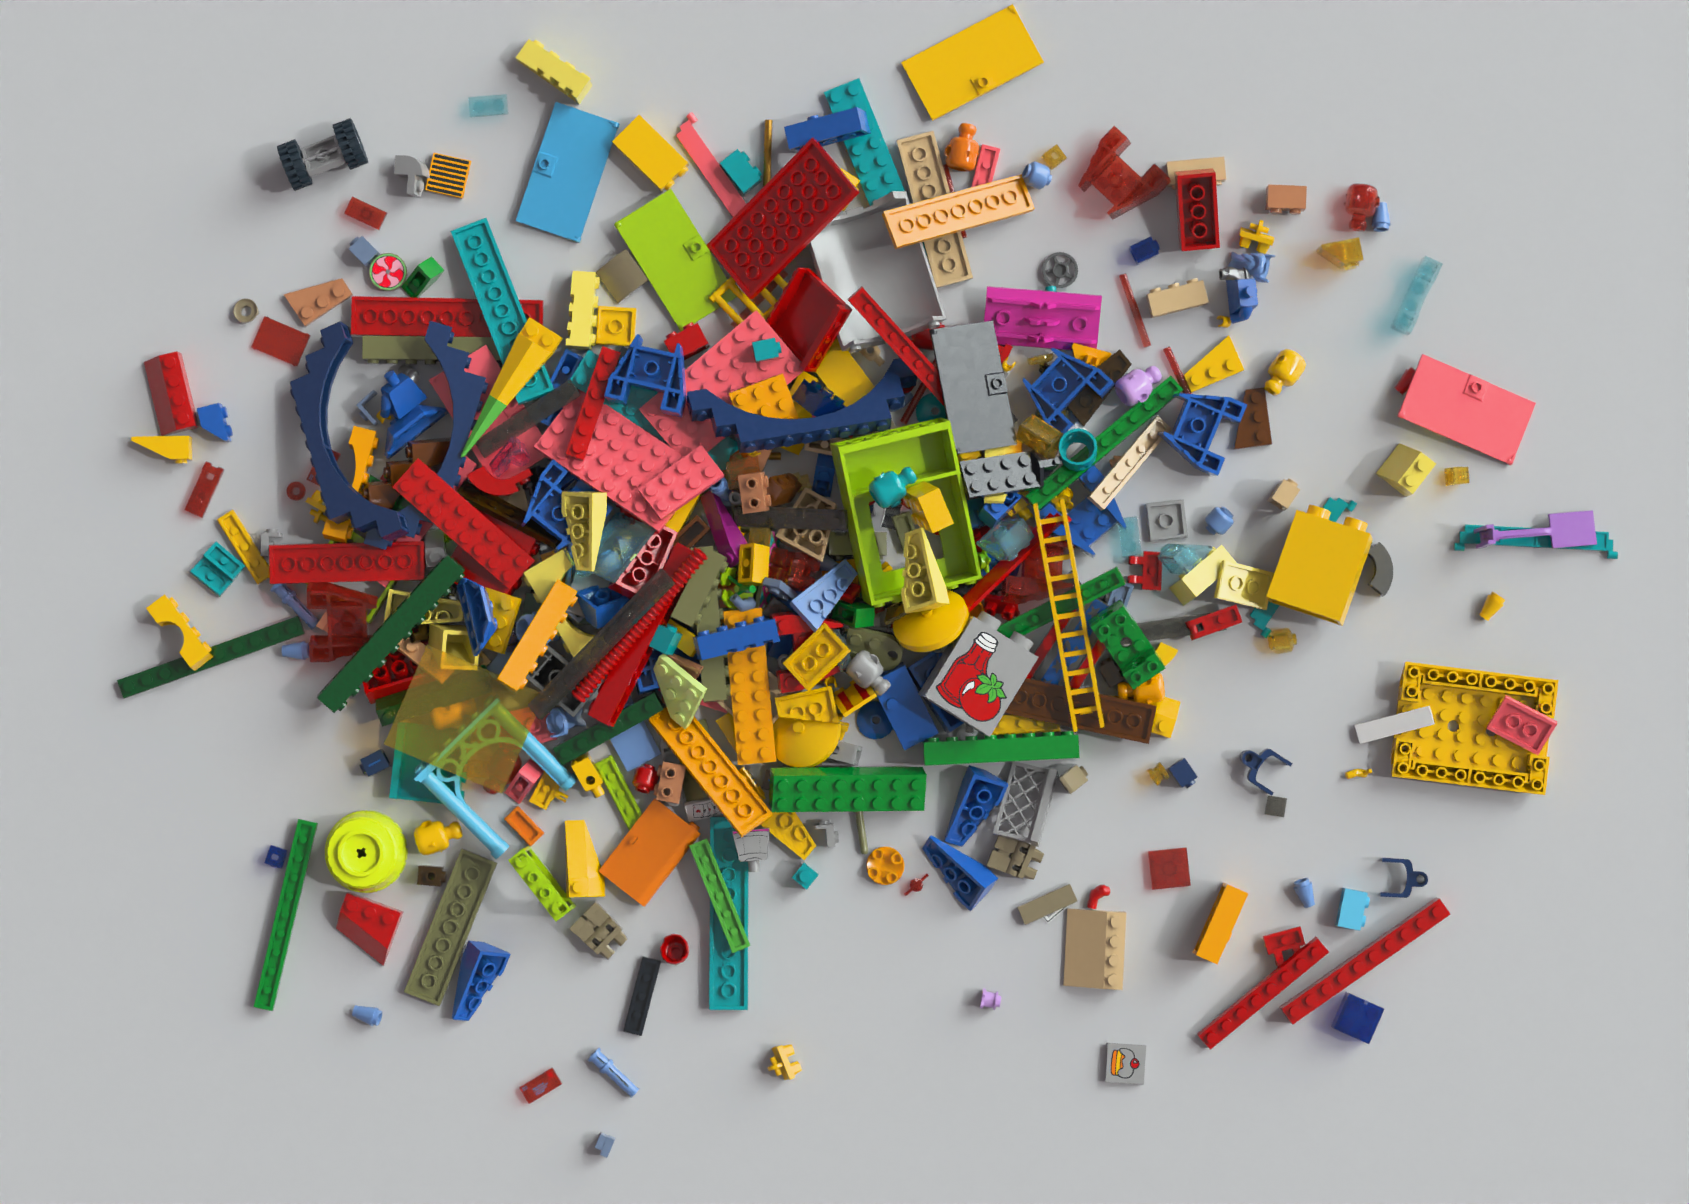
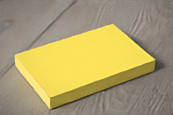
[1214,560,1274,610]

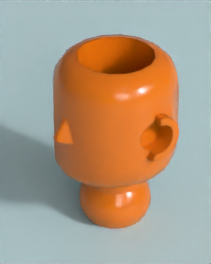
[944,123,979,172]

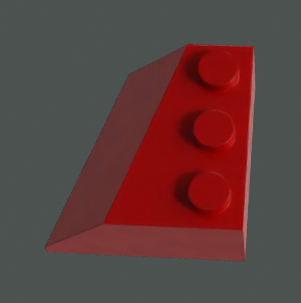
[336,892,404,966]

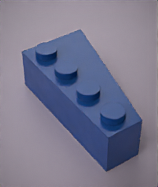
[693,616,780,660]

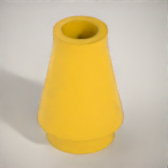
[1479,591,1505,621]

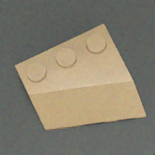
[776,487,837,562]

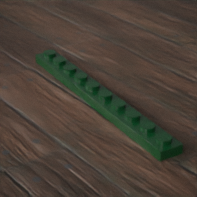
[117,616,305,699]

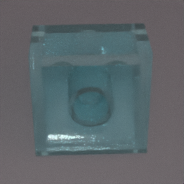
[976,518,1035,561]
[1157,543,1213,575]

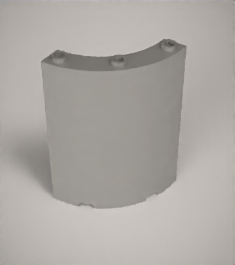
[808,191,946,353]

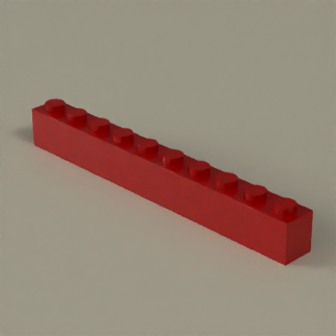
[588,543,694,727]
[1279,897,1451,1025]

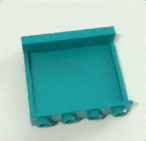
[389,722,471,804]

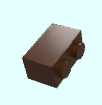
[767,473,802,507]
[673,515,711,548]

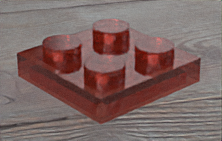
[1148,847,1191,890]

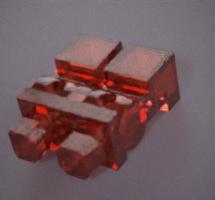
[768,547,820,592]

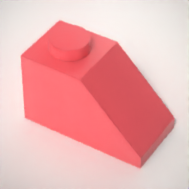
[504,759,544,804]

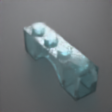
[1390,256,1443,336]

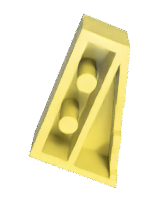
[1169,545,1236,606]

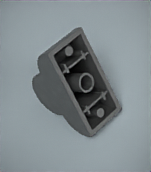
[526,643,599,717]

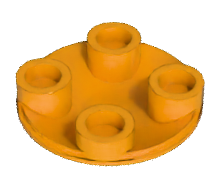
[866,847,904,885]

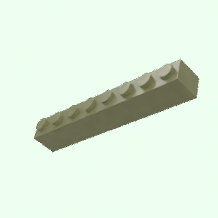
[362,336,503,366]
[690,546,731,703]

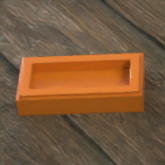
[504,806,544,847]

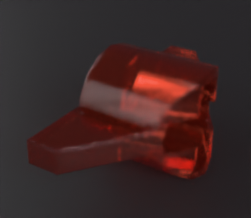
[904,873,929,896]

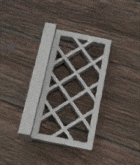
[993,761,1058,847]

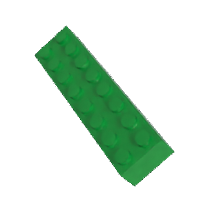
[923,731,1080,766]
[768,767,927,812]

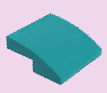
[190,542,245,597]

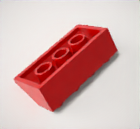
[144,351,199,436]

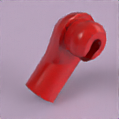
[1087,885,1110,909]

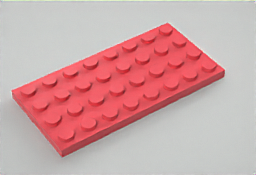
[639,310,803,457]
[534,389,684,533]

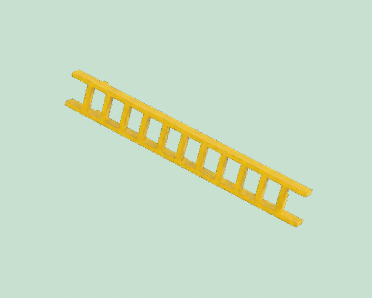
[1033,498,1105,732]

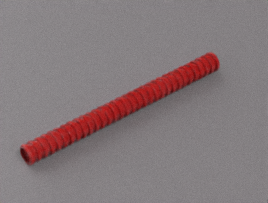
[571,548,708,702]

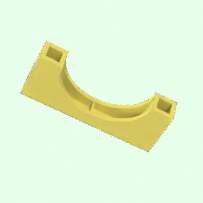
[523,548,619,673]

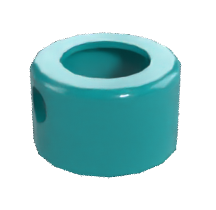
[1059,428,1097,471]

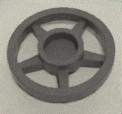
[1042,252,1078,288]

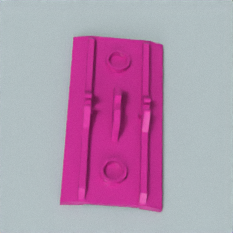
[984,286,1102,350]

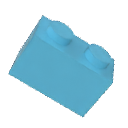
[1335,887,1370,931]

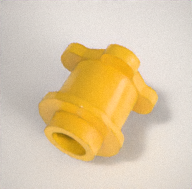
[1051,487,1074,512]

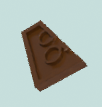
[1234,387,1272,450]

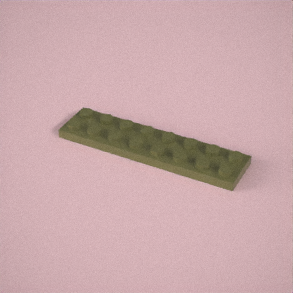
[404,849,497,1006]

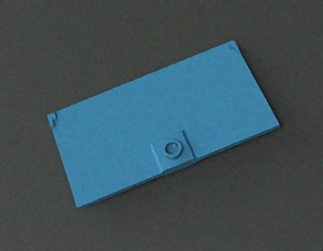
[516,102,620,243]

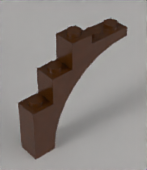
[362,437,451,510]

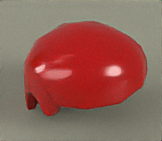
[660,934,689,965]

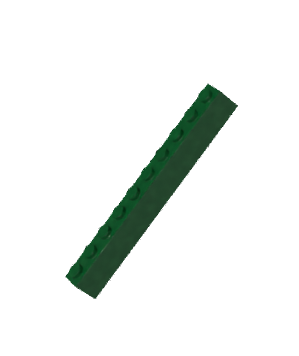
[317,553,465,713]

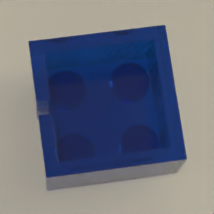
[792,379,847,417]
[1331,992,1384,1044]

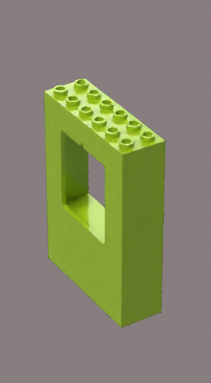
[830,417,982,608]

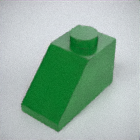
[401,256,444,298]
[832,600,875,628]

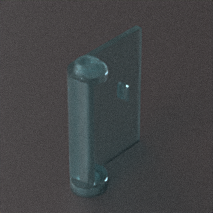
[574,512,656,583]

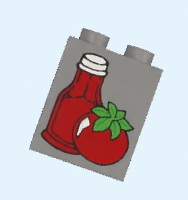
[918,611,1038,737]

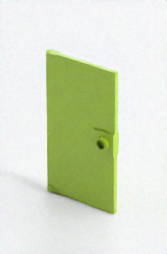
[614,189,737,332]

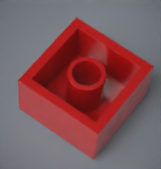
[664,322,710,361]

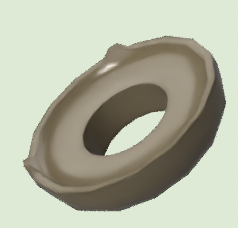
[233,299,259,324]

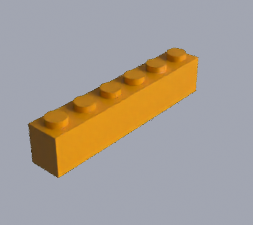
[496,579,578,692]

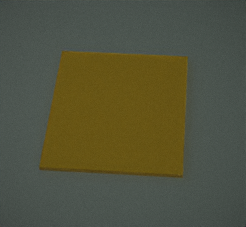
[384,645,545,794]

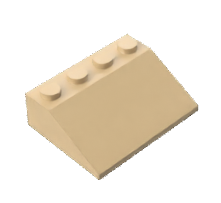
[1063,908,1126,990]

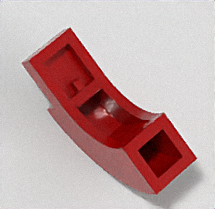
[467,466,533,495]

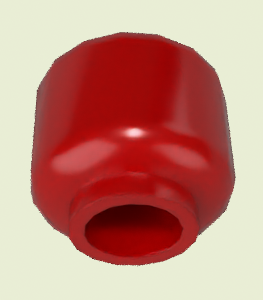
[632,764,659,794]

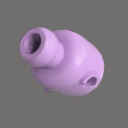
[1115,366,1162,406]

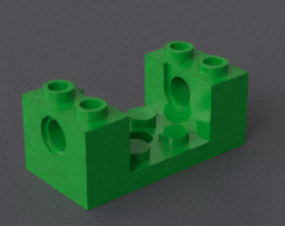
[1088,599,1166,690]

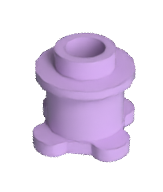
[980,988,1001,1010]

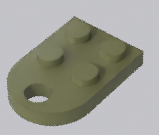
[842,626,903,671]

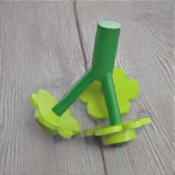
[720,567,756,609]

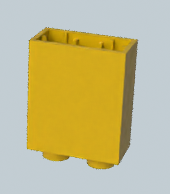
[1266,505,1373,626]

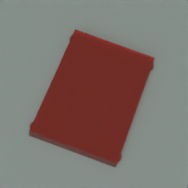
[252,316,311,367]

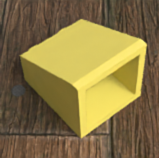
[1376,443,1436,497]
[428,624,479,670]

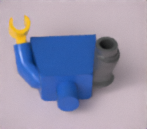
[1216,266,1258,328]
[376,365,427,424]

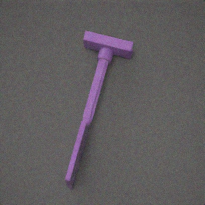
[1474,510,1597,549]

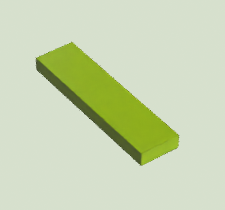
[595,755,643,831]

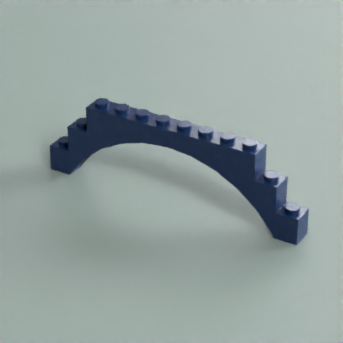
[290,321,410,542]
[364,321,488,550]
[687,358,917,453]

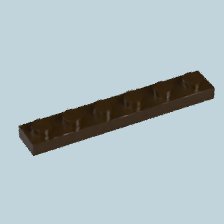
[456,481,560,549]

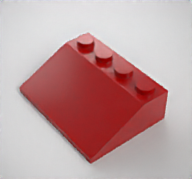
[355,624,436,704]

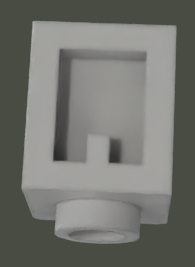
[261,529,283,557]

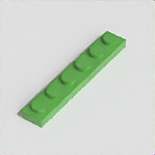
[689,838,751,953]

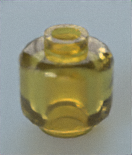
[1268,628,1297,654]

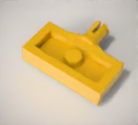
[529,771,569,810]

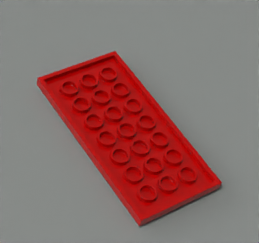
[707,138,860,300]

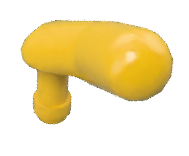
[1345,769,1372,779]

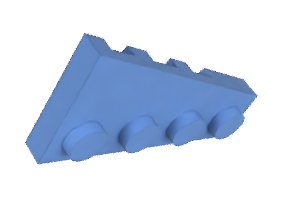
[790,559,858,632]

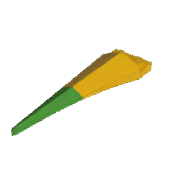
[461,317,563,457]

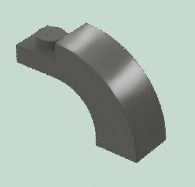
[1368,542,1393,597]

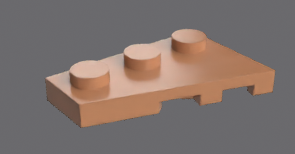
[284,278,353,327]

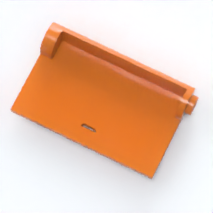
[599,798,701,907]

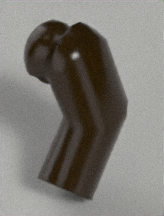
[409,624,429,643]

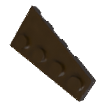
[1067,349,1132,427]

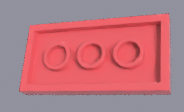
[638,445,724,521]

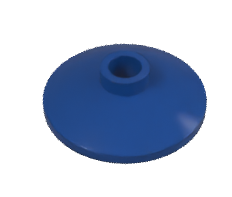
[857,701,893,739]

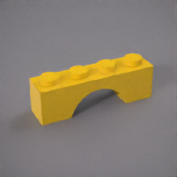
[146,594,213,671]

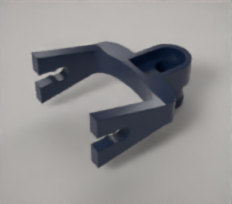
[1240,748,1293,796]
[1380,858,1428,898]

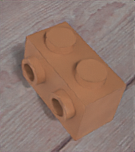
[1265,184,1307,215]
[738,472,771,514]
[653,761,686,804]

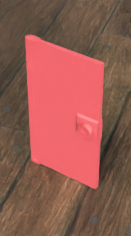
[428,345,546,479]
[1397,354,1536,466]

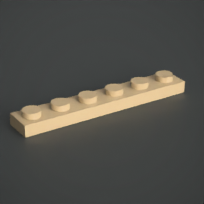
[1087,416,1171,511]

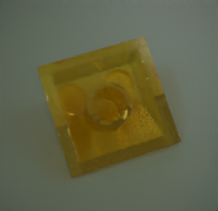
[1316,237,1364,270]
[1016,414,1063,459]

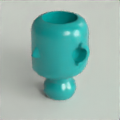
[868,467,917,509]

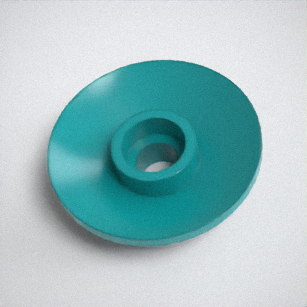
[916,393,947,422]

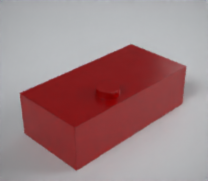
[1175,168,1220,251]

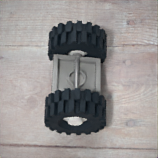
[277,118,368,191]

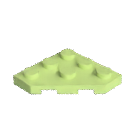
[653,654,707,729]

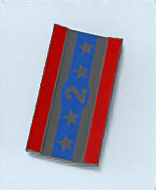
[1026,598,1109,689]

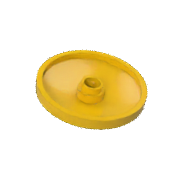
[893,590,969,652]
[773,713,841,768]

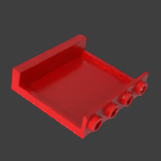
[765,268,853,372]
[451,509,541,596]

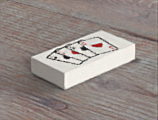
[684,797,722,822]

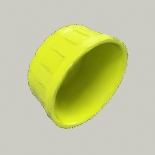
[325,810,408,893]

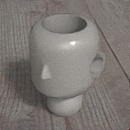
[845,650,891,696]

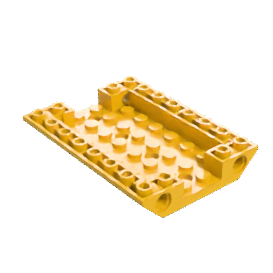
[1391,662,1559,795]

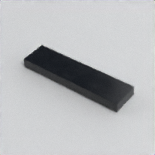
[623,956,661,1036]

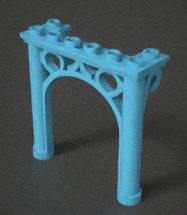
[414,694,578,859]

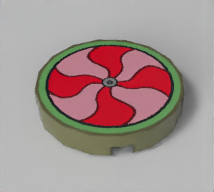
[369,253,407,291]

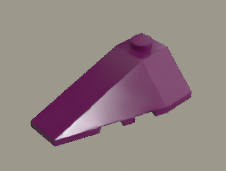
[700,491,748,568]

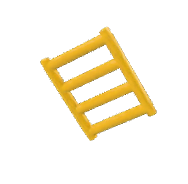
[709,274,788,325]

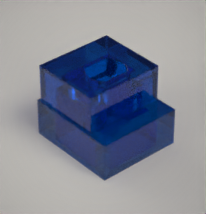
[264,845,288,869]

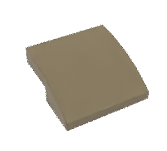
[596,249,649,303]

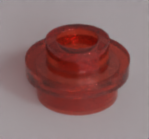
[286,481,306,501]

